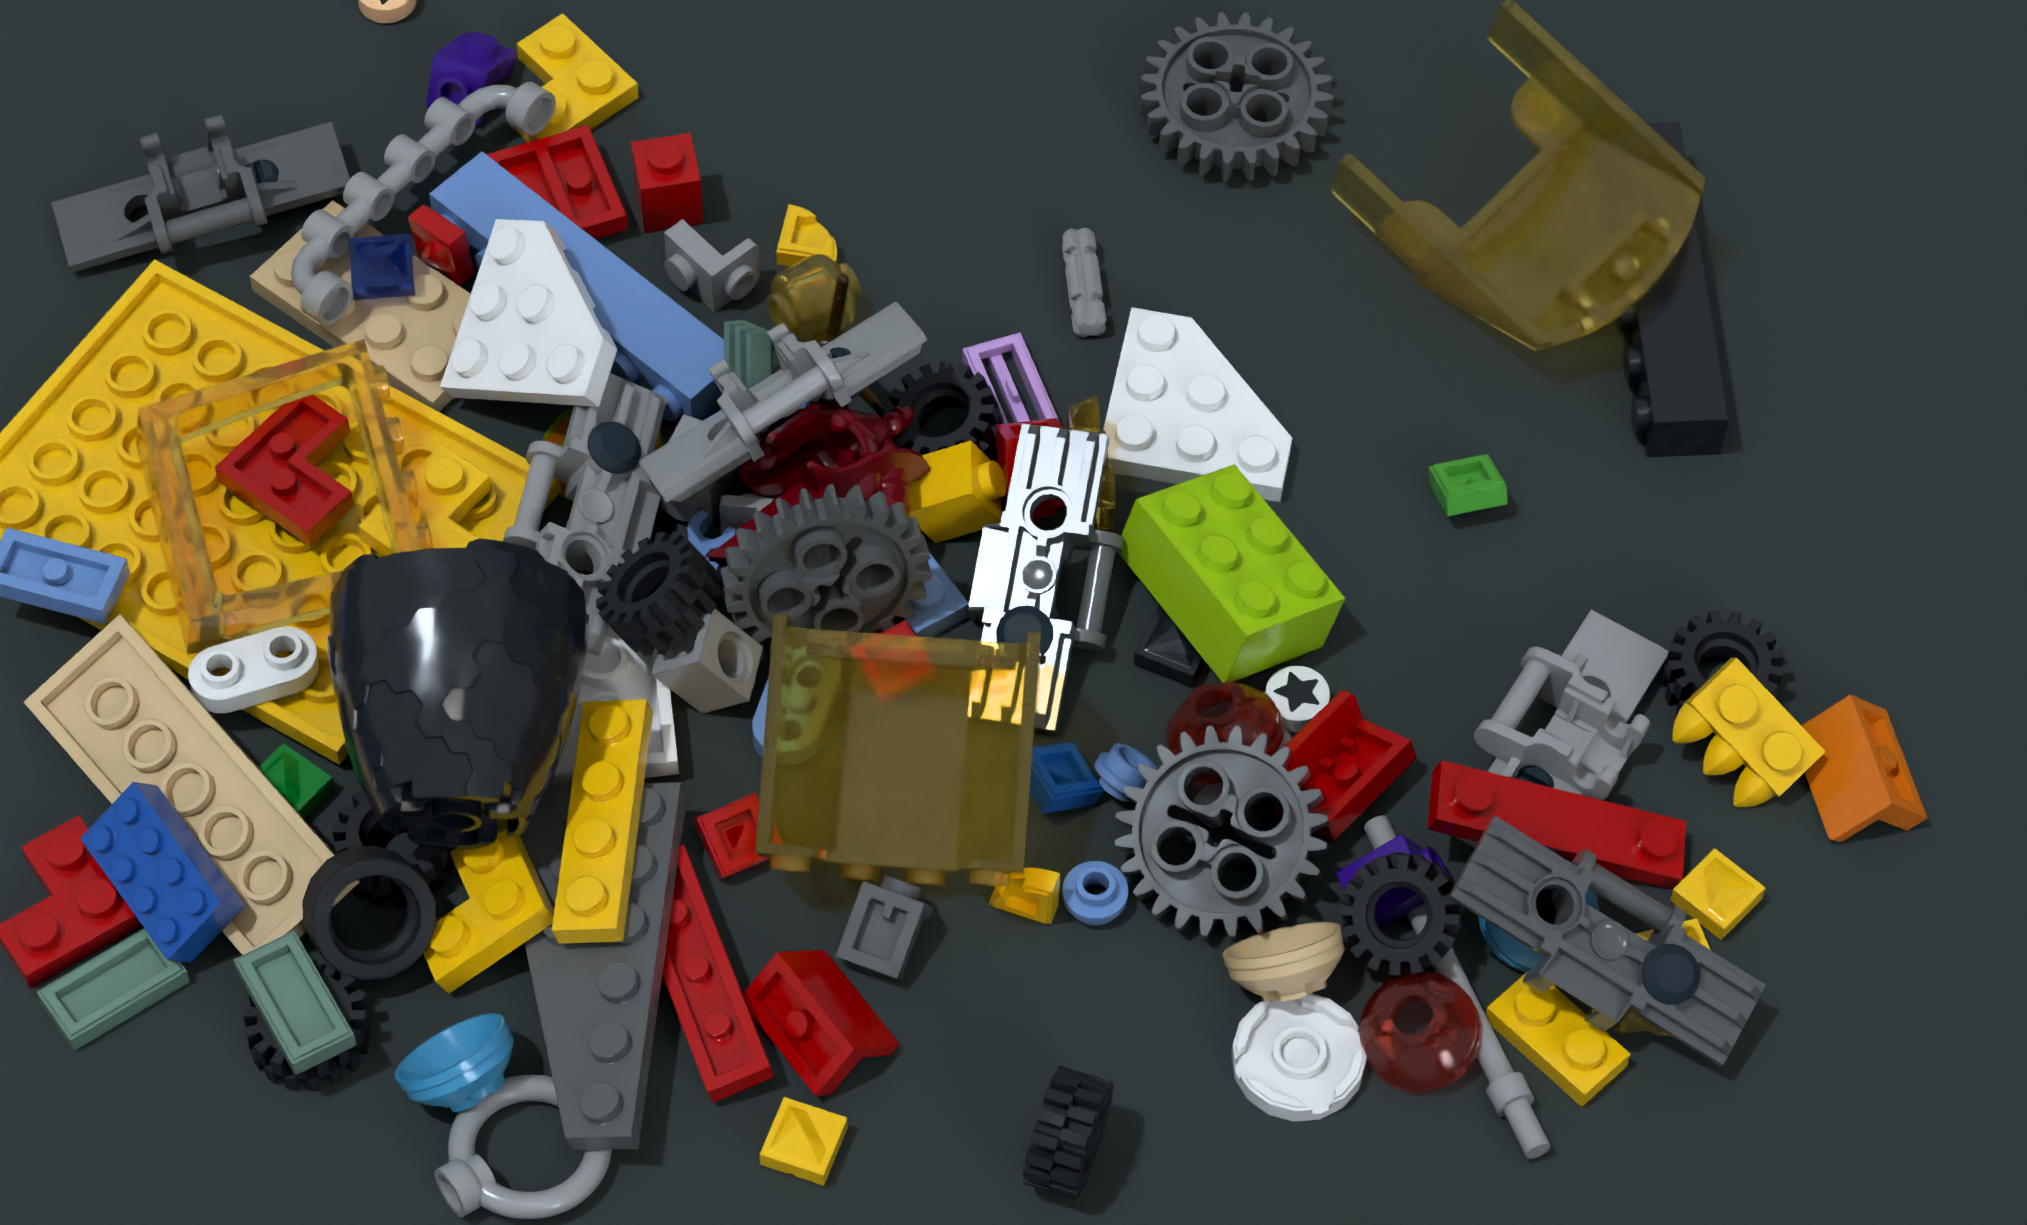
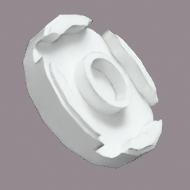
[1231,994,1367,1122]

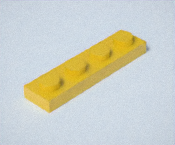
[551,699,653,944]

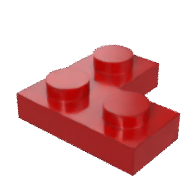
[215,387,354,547]
[0,815,143,988]

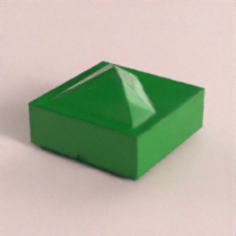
[259,743,334,819]

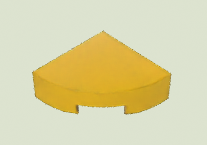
[776,204,837,274]
[989,868,1060,924]

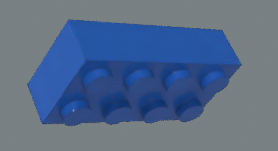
[80,782,245,963]

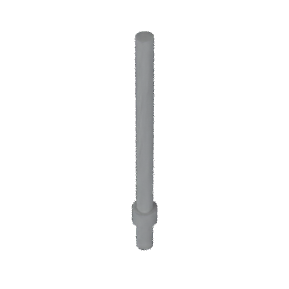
[1364,815,1551,1159]

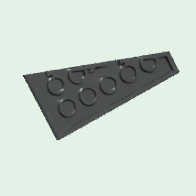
[519,782,687,1150]

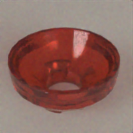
[1166,682,1284,783]
[1359,972,1482,1092]

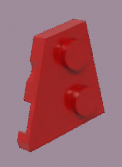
[486,125,628,239]

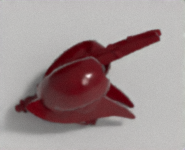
[708,399,930,566]

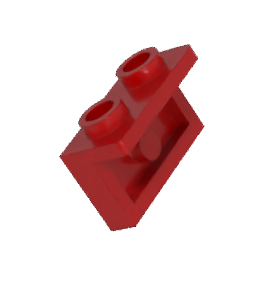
[1272,690,1417,841]

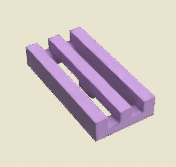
[962,332,1058,424]

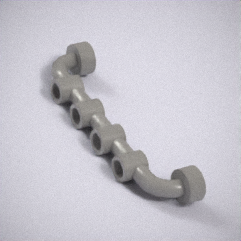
[291,82,556,326]

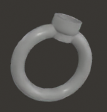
[434,1075,612,1219]

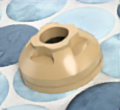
[1222,922,1345,1002]

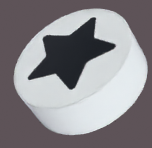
[1264,666,1330,732]

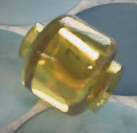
[766,254,861,340]

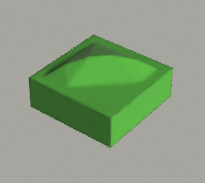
[1429,454,1508,516]

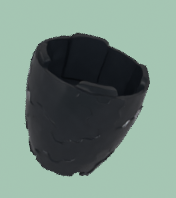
[327,538,589,850]

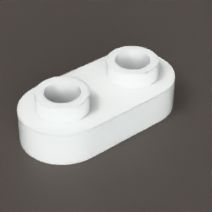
[188,626,319,713]

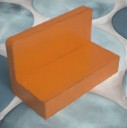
[1801,694,1928,843]

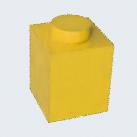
[909,440,1006,544]

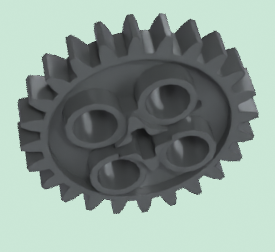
[1139,12,1333,181]
[720,484,932,657]
[1115,725,1330,941]

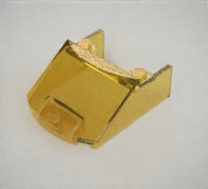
[1330,0,1706,352]

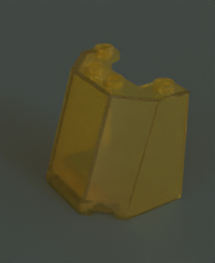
[755,613,1042,887]

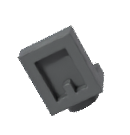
[836,875,934,980]

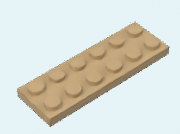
[24,614,360,955]

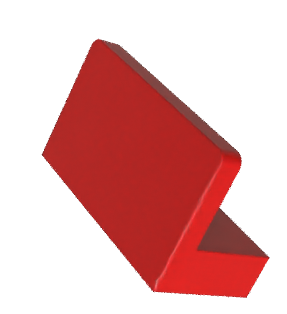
[743,950,899,1096]

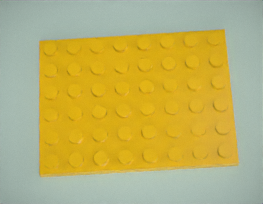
[0,259,561,765]

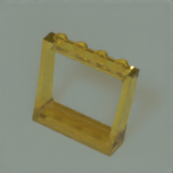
[136,339,433,655]

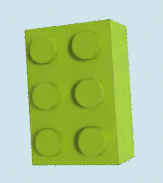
[1119,464,1345,685]

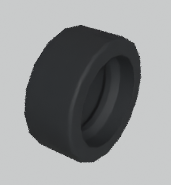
[302,845,436,981]

